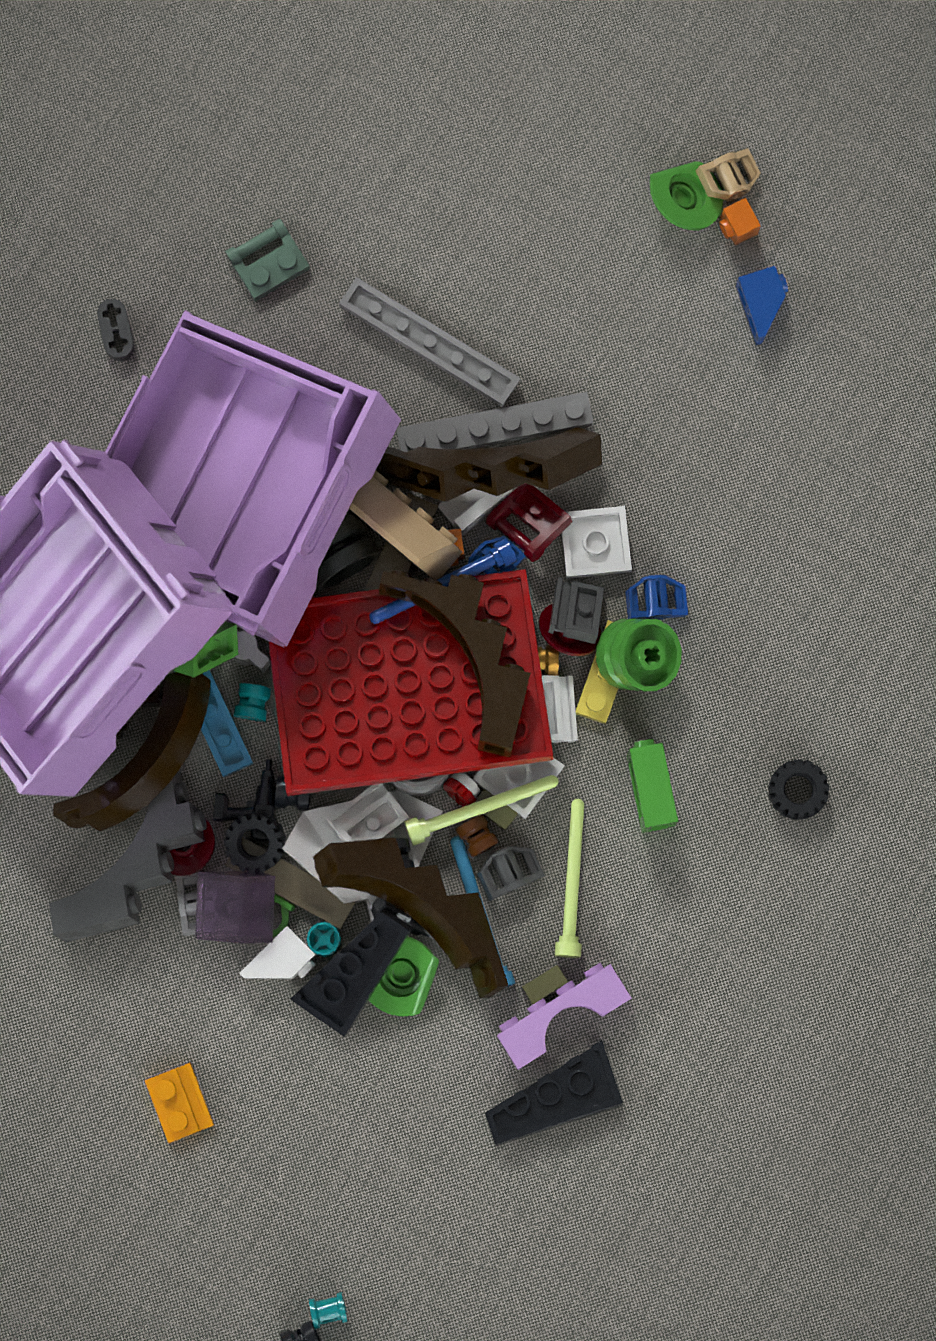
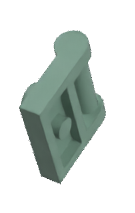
[224,218,310,302]

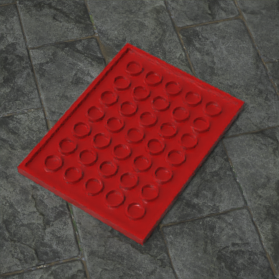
[269,569,554,796]

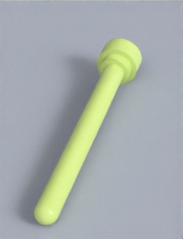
[404,775,559,846]
[555,799,584,958]

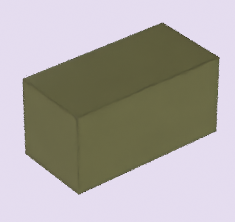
[474,789,518,832]
[522,965,568,1005]

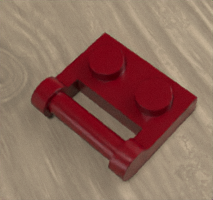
[486,483,573,562]

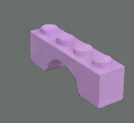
[497,963,631,1070]

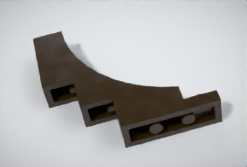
[376,427,602,502]
[313,837,509,999]

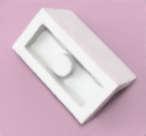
[438,489,512,536]

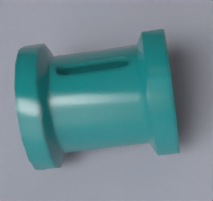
[309,1292,348,1329]

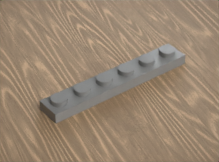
[339,277,521,407]
[396,392,594,452]

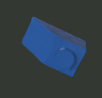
[736,266,788,345]

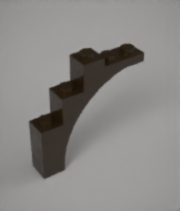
[379,570,531,757]

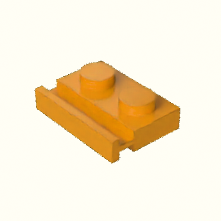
[144,1063,214,1143]

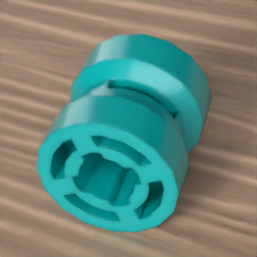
[233,683,272,722]
[307,922,342,957]

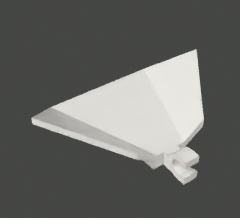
[282,790,443,922]

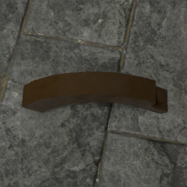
[53,672,211,832]

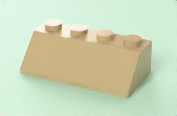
[349,471,463,580]

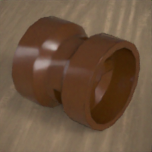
[455,814,500,859]

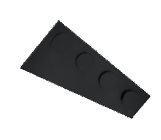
[290,909,413,1037]

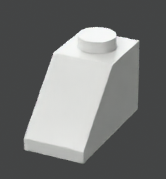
[239,926,317,979]

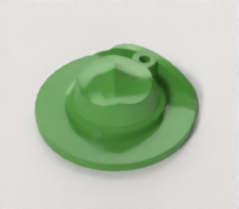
[650,161,723,230]
[369,937,439,1016]

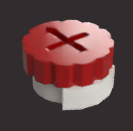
[443,772,480,807]

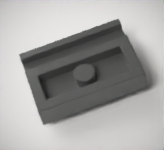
[548,577,604,644]

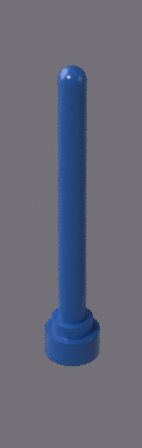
[369,538,517,624]

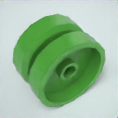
[596,619,682,691]

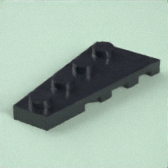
[485,1040,623,1146]

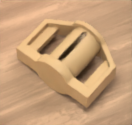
[696,148,761,201]

